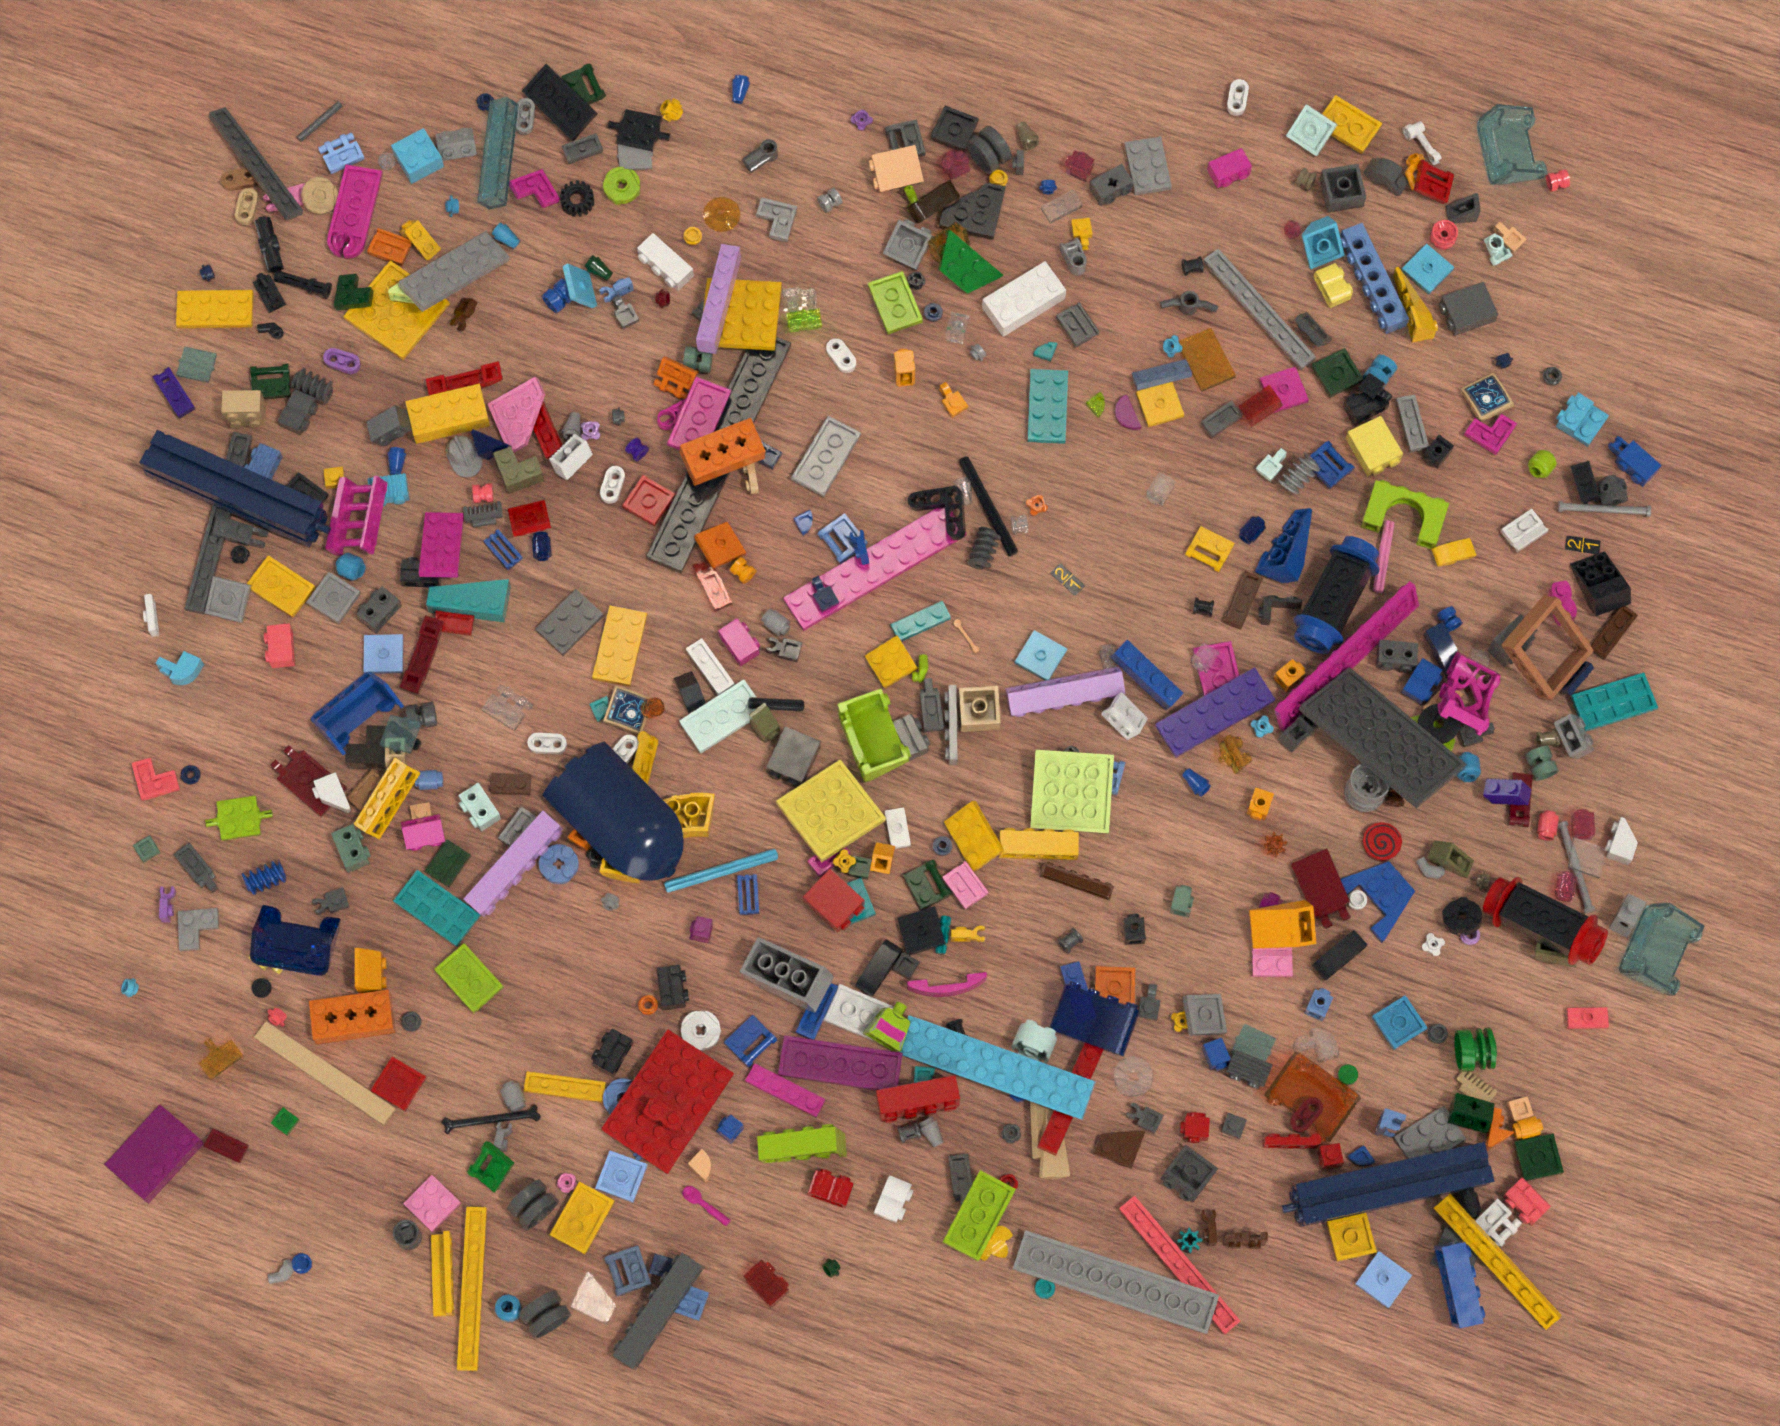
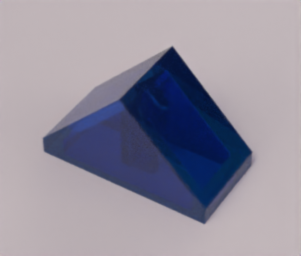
[471,429,511,460]

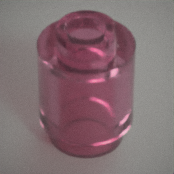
[1555,871,1577,902]

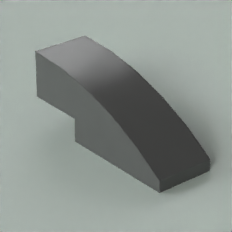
[1278,714,1319,752]

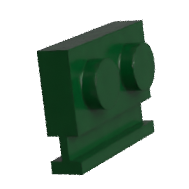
[425,839,471,888]

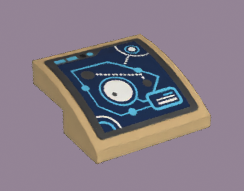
[1461,373,1514,422]
[603,685,653,735]

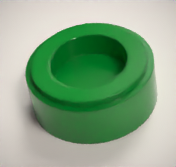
[1338,1064,1358,1086]

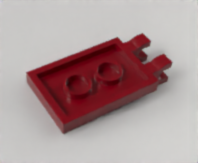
[270,745,347,817]
[1291,848,1351,929]

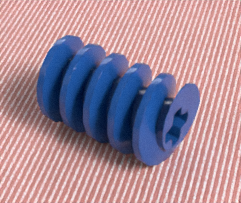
[241,858,286,895]

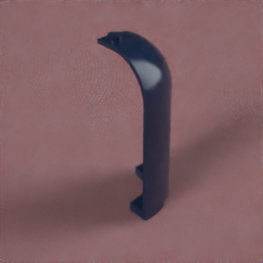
[542,741,684,881]

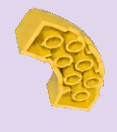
[599,793,715,884]

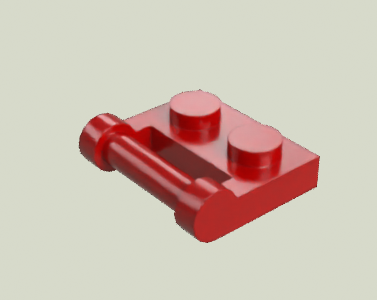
[1413,159,1454,204]

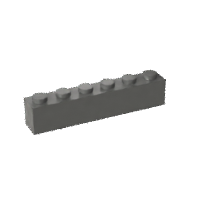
[613,1253,705,1371]

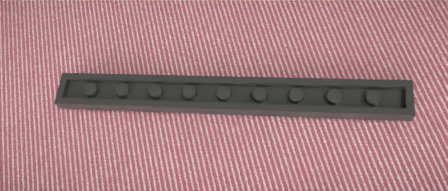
[184,432,253,614]

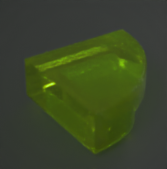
[1086,391,1105,418]

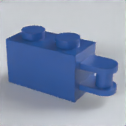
[1608,436,1662,487]

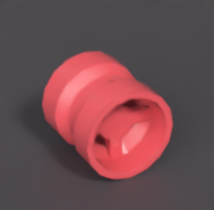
[1546,169,1570,192]
[472,483,494,504]

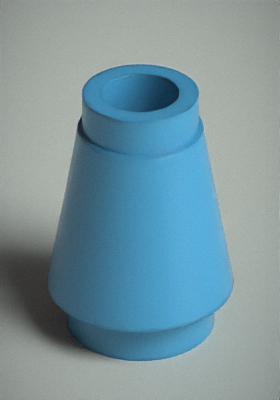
[492,223,520,249]

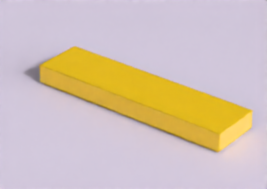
[523,1071,606,1103]

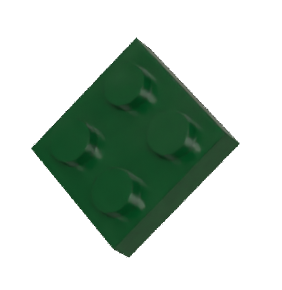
[1312,348,1364,398]
[1514,1133,1564,1181]

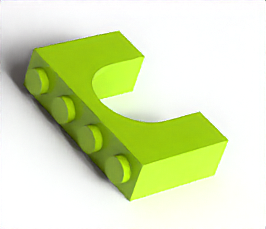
[1361,480,1449,549]

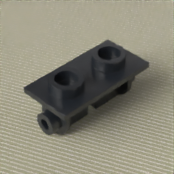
[253,273,286,313]

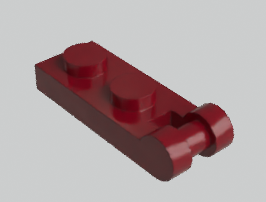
[1508,772,1533,828]

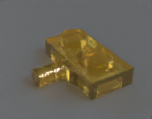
[199,1038,244,1080]

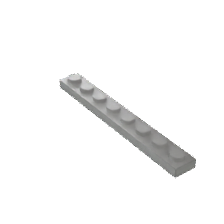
[1203,249,1316,370]

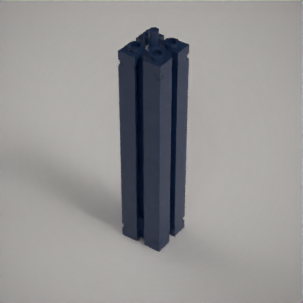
[139,430,331,548]
[1281,1142,1495,1227]

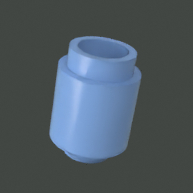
[415,770,443,790]

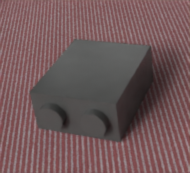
[1439,282,1498,336]

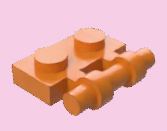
[653,356,698,399]

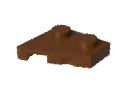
[1094,1131,1145,1169]
[1223,1232,1268,1249]

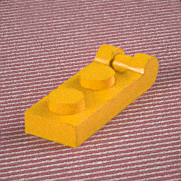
[632,731,658,784]

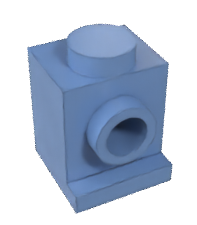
[1304,988,1333,1022]

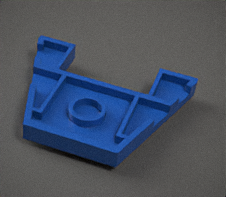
[1341,862,1415,943]

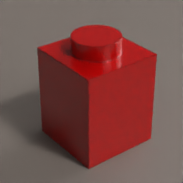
[1317,1143,1344,1170]

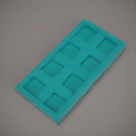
[1027,369,1068,444]
[1571,672,1658,732]
[393,870,481,947]

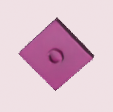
[1260,366,1309,413]

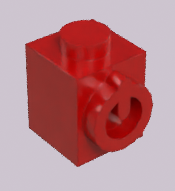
[1180,1112,1210,1143]

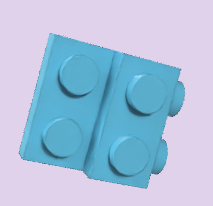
[1556,392,1609,447]

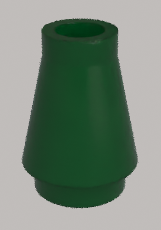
[584,255,613,281]

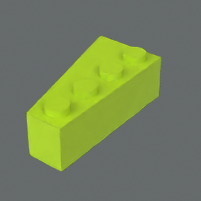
[757,1124,847,1163]

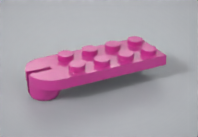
[327,165,383,259]

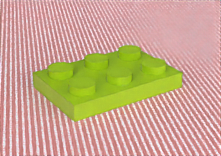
[868,271,923,334]
[434,943,504,1014]

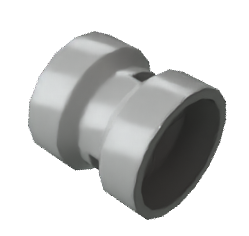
[817,188,843,213]

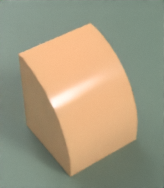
[688,1149,712,1183]

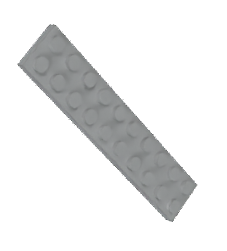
[1013,1230,1219,1335]

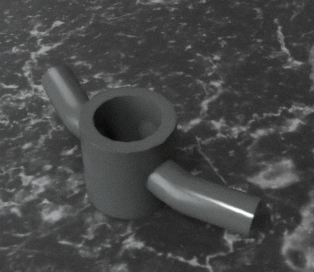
[1160,291,1219,315]

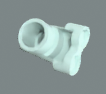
[1484,233,1513,266]

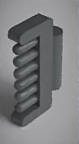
[463,501,503,527]

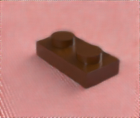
[490,773,531,795]

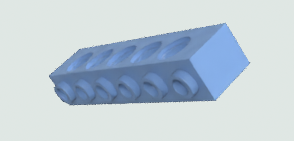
[1340,223,1409,334]

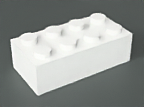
[982,261,1066,337]

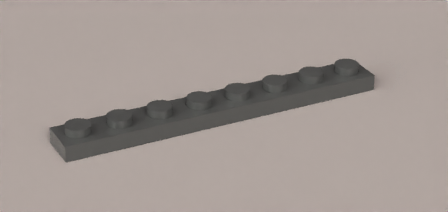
[209,107,303,220]

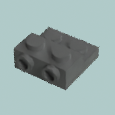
[1160,1145,1218,1203]

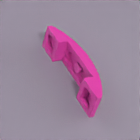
[907,972,987,997]

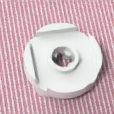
[681,1011,721,1051]

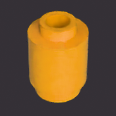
[1512,1116,1543,1140]

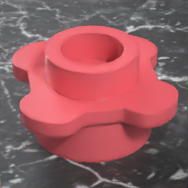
[267,1008,287,1027]

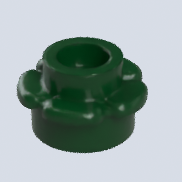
[822,1258,840,1278]

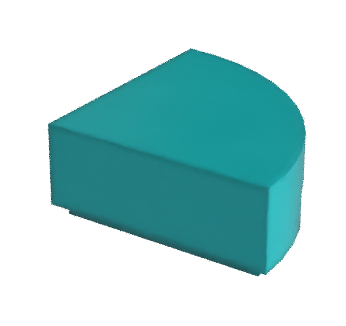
[1033,342,1057,362]
[589,696,609,722]
[914,1066,935,1083]

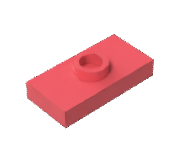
[1566,1007,1609,1029]

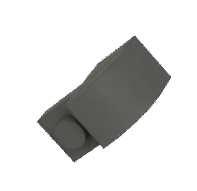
[1364,158,1408,196]

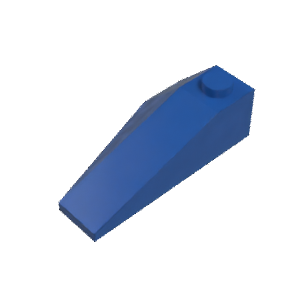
[1255,508,1312,583]

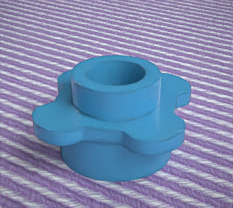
[445,195,459,217]

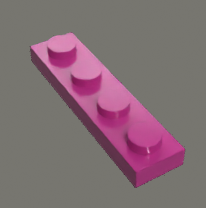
[745,1063,826,1118]

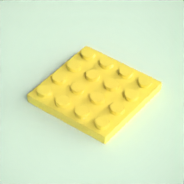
[776,760,886,863]

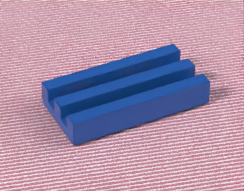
[484,529,523,570]
[737,874,759,915]

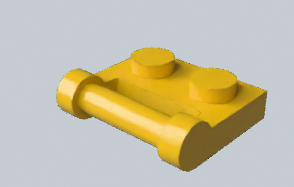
[1185,526,1235,572]

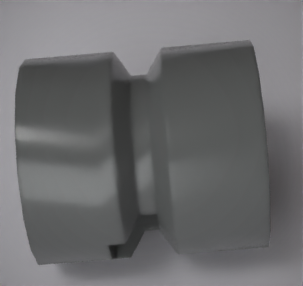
[406,701,437,730]
[393,1220,422,1250]

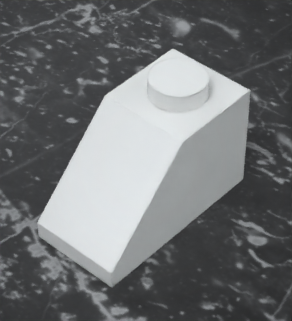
[312,772,351,813]

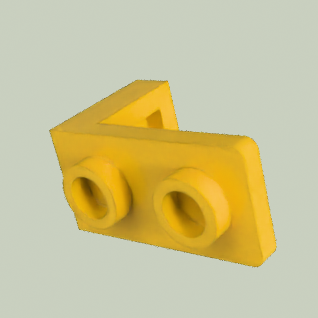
[399,220,441,260]

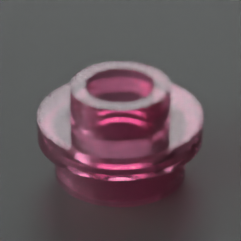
[1284,220,1300,239]

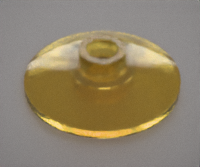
[703,197,740,232]

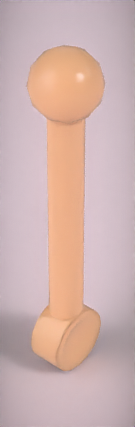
[954,619,979,653]

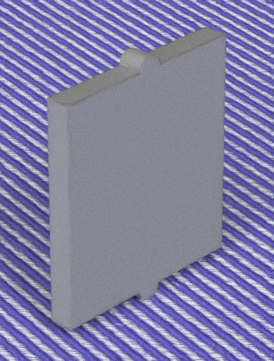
[617,144,653,171]

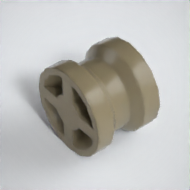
[1296,167,1317,190]

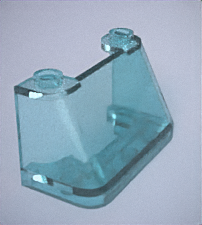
[1477,104,1548,185]
[1619,903,1705,996]

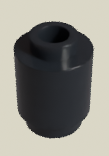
[1457,1188,1482,1218]

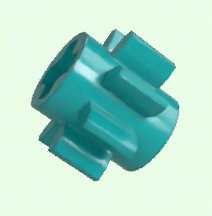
[1176,1228,1202,1254]

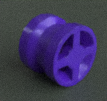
[625,437,649,462]

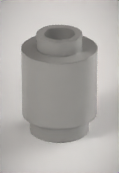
[761,608,791,636]
[500,1081,526,1112]

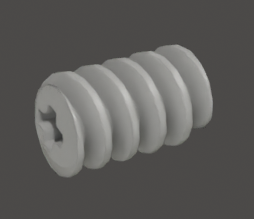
[1278,452,1320,494]

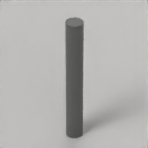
[296,101,343,142]

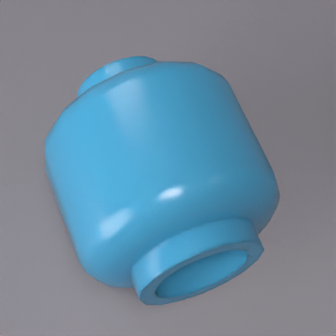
[336,553,366,580]
[1457,752,1481,782]
[495,1294,522,1323]

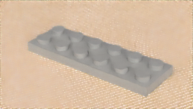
[398,231,510,312]

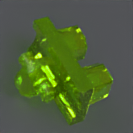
[786,308,823,332]

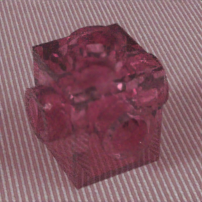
[941,149,971,179]

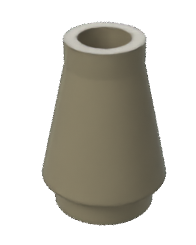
[1016,122,1039,150]

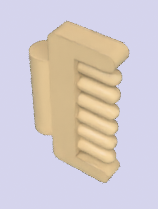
[1456,1071,1497,1102]

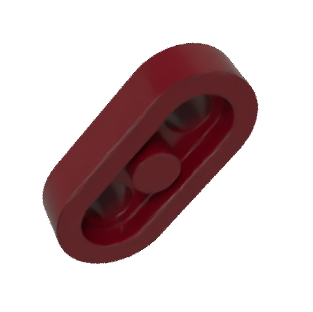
[1289,1097,1323,1133]

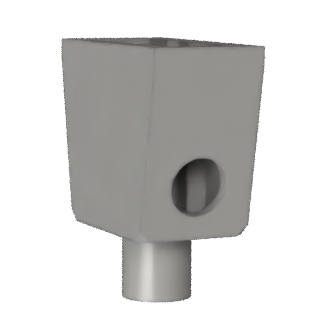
[1609,893,1646,938]

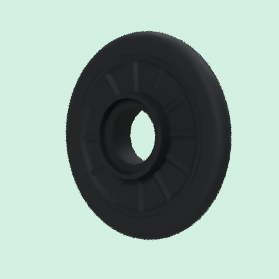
[1418,704,1461,744]

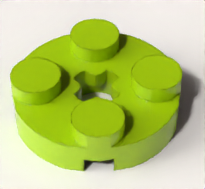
[603,167,641,205]

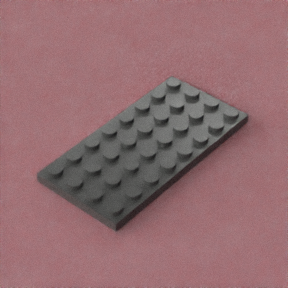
[1299,667,1467,809]

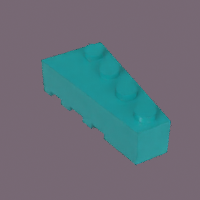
[426,579,511,623]

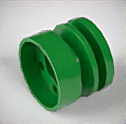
[1454,1027,1497,1072]

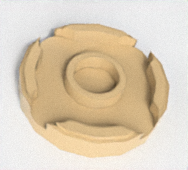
[301,177,338,215]

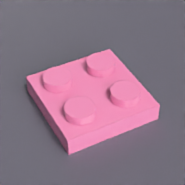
[403,1175,461,1233]

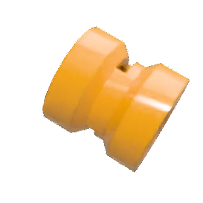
[730,557,757,584]

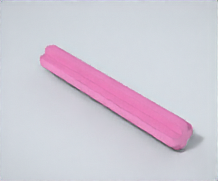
[1373,520,1395,593]

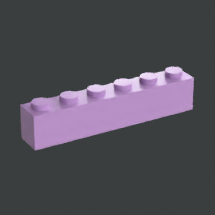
[696,244,741,354]
[1005,666,1125,717]
[464,811,563,917]

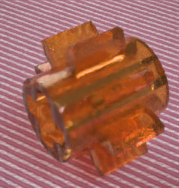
[1262,832,1288,858]

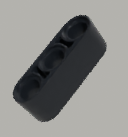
[1312,930,1368,981]
[855,939,903,997]

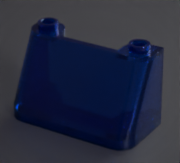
[250,905,341,976]

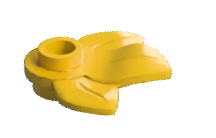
[980,1226,1013,1261]

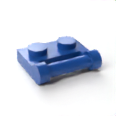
[1310,440,1355,489]
[724,1015,777,1068]

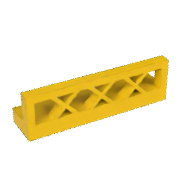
[354,757,421,840]
[431,1231,455,1317]

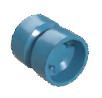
[1363,354,1398,389]

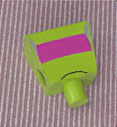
[863,1002,910,1052]

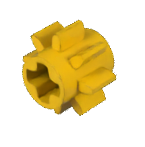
[660,98,683,122]

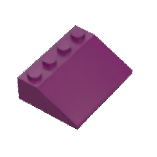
[104,1105,204,1204]

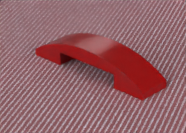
[426,361,503,396]

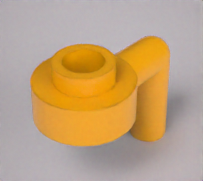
[1405,153,1425,191]

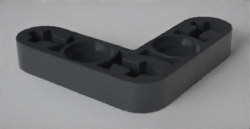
[908,486,966,540]

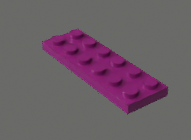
[778,1035,903,1090]

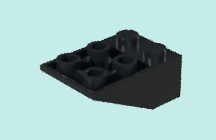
[1570,551,1631,616]

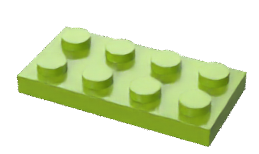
[942,1170,1016,1261]

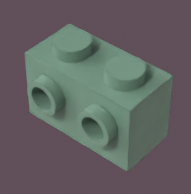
[331,824,371,873]

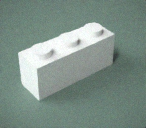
[637,233,694,291]

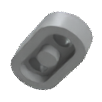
[514,98,535,135]

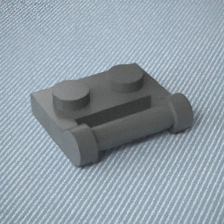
[885,119,926,157]

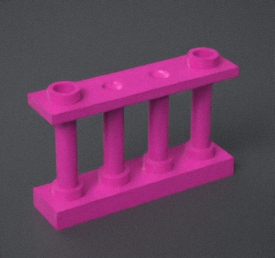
[325,476,388,556]

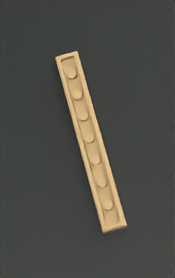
[254,1022,396,1126]

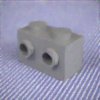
[1554,714,1594,759]

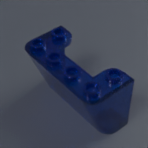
[1049,981,1141,1057]

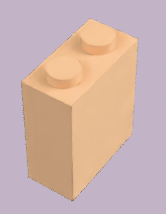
[868,145,924,193]

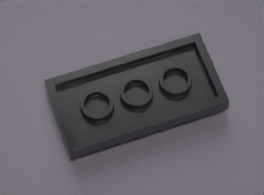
[522,64,598,141]

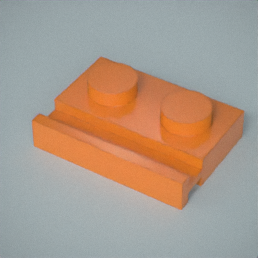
[367,228,413,266]

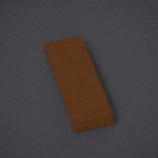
[1223,571,1263,630]
[1591,606,1638,660]

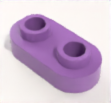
[323,348,361,374]

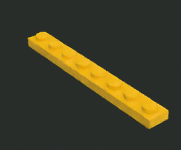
[1434,1193,1562,1330]
[457,1207,487,1371]

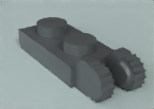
[211,515,268,548]

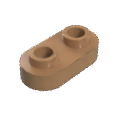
[221,168,257,191]

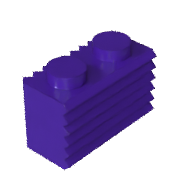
[1483,778,1531,805]

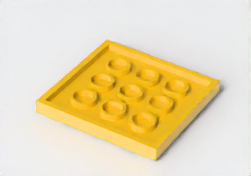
[343,261,450,360]
[703,278,782,351]

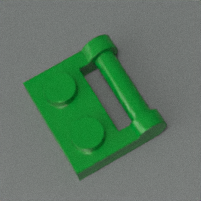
[467,1141,515,1193]

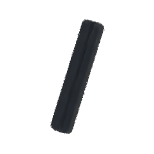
[748,697,805,711]

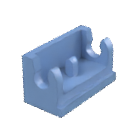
[1374,1108,1406,1138]

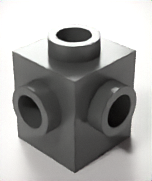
[1598,475,1628,506]

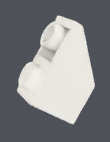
[1605,817,1638,865]

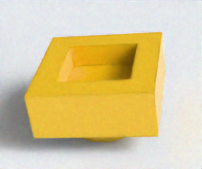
[324,466,344,489]

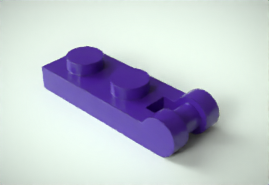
[152,367,195,419]

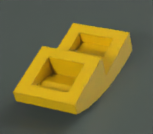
[1431,538,1476,567]

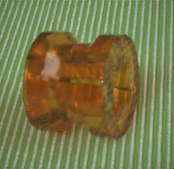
[641,697,665,719]

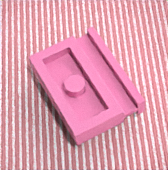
[942,861,989,910]
[1252,947,1293,977]

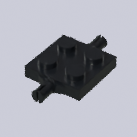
[608,109,671,152]

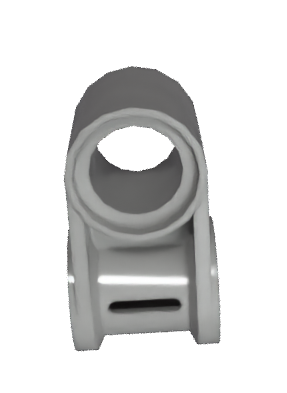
[1059,237,1087,276]

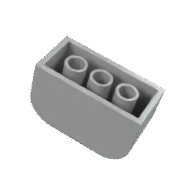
[740,937,834,1013]

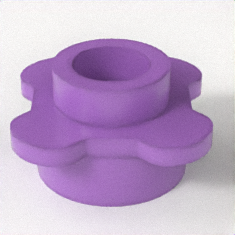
[851,110,873,131]

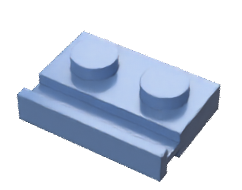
[675,1287,710,1321]

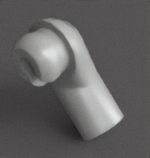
[1416,857,1445,879]
[268,1259,294,1284]

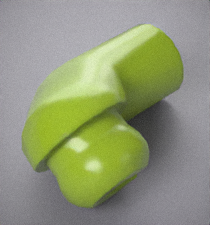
[912,654,929,683]

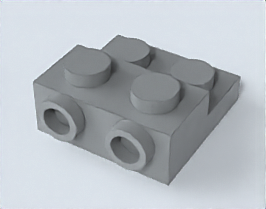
[883,219,934,270]

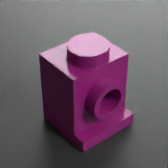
[690,916,713,944]

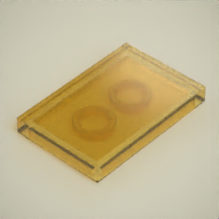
[1179,328,1236,392]

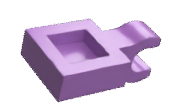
[159,886,176,922]

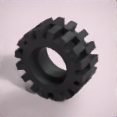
[560,180,594,217]

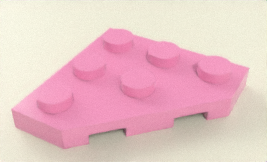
[487,377,545,453]

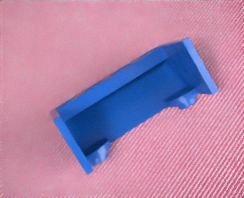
[310,671,404,755]

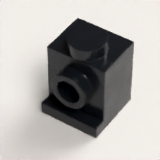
[1422,435,1454,469]
[1123,914,1146,945]

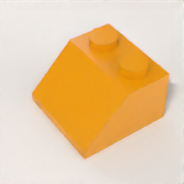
[354,948,387,994]

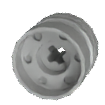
[1344,763,1390,812]

